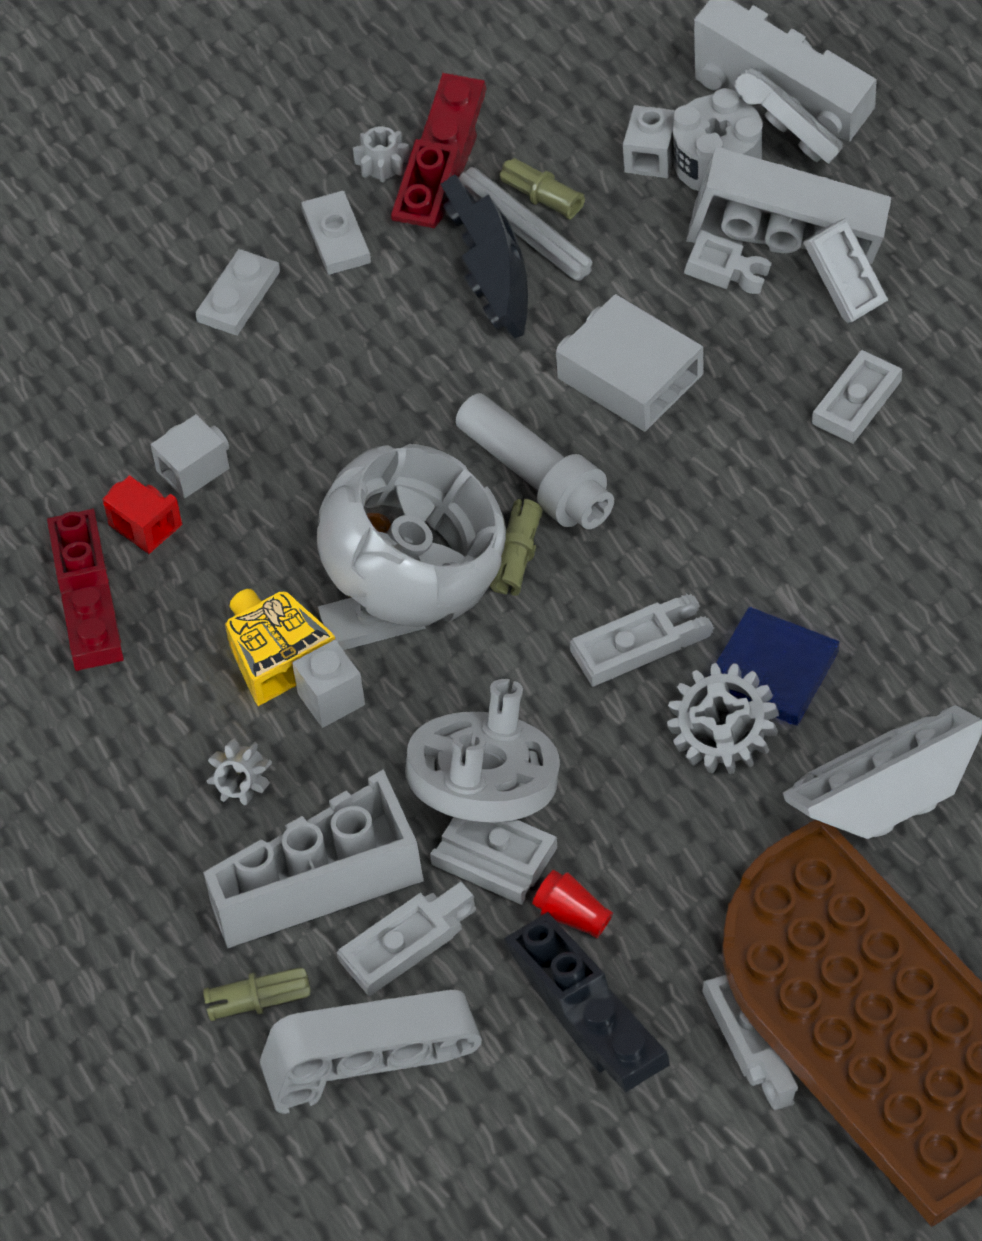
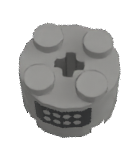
[673,89,763,191]

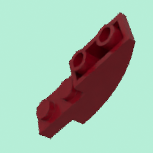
[391,73,487,228]
[47,508,124,671]

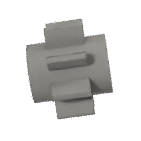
[353,126,410,182]
[207,739,272,805]

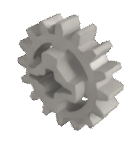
[667,663,779,774]

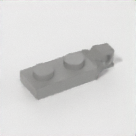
[337,882,476,997]
[702,975,798,1111]

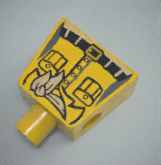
[225,589,335,706]

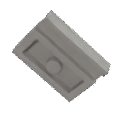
[430,817,557,905]

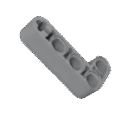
[260,990,482,1114]

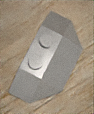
[783,705,982,839]

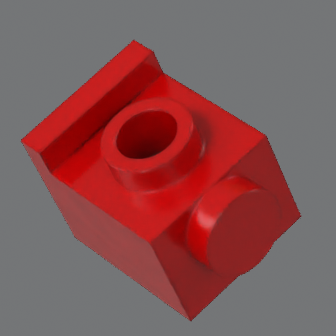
[103,475,183,554]

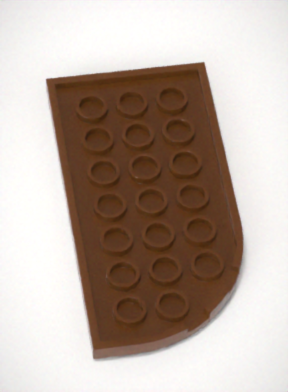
[722,820,982,1227]

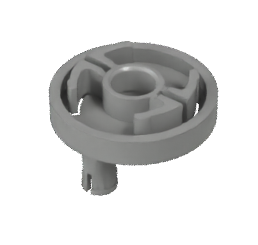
[405,679,560,822]

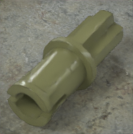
[500,159,585,220]
[203,967,311,1022]

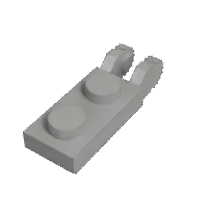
[734,68,844,164]
[570,594,714,687]

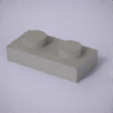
[196,249,280,335]
[812,350,902,444]

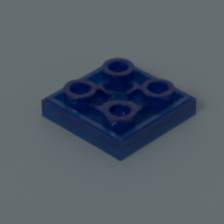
[709,607,840,726]

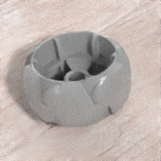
[317,444,506,627]

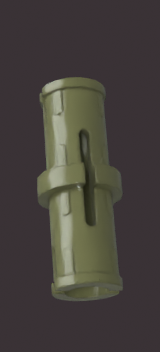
[490,499,543,596]

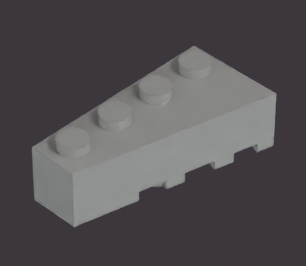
[694,0,876,142]
[686,146,891,264]
[203,769,423,948]

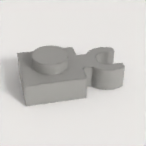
[684,230,772,294]

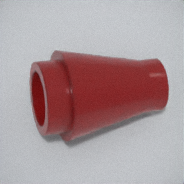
[532,870,613,939]

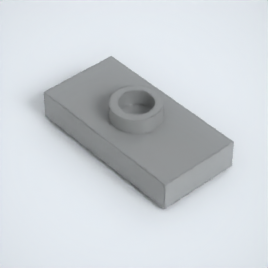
[301,190,371,275]
[803,218,888,323]
[318,598,426,650]

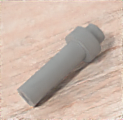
[456,393,614,529]

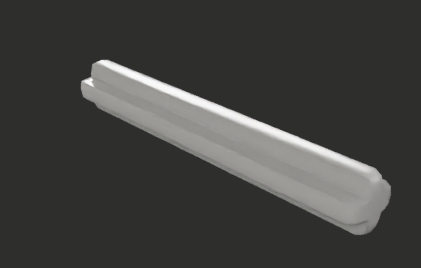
[459,167,592,281]

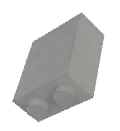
[556,294,704,432]

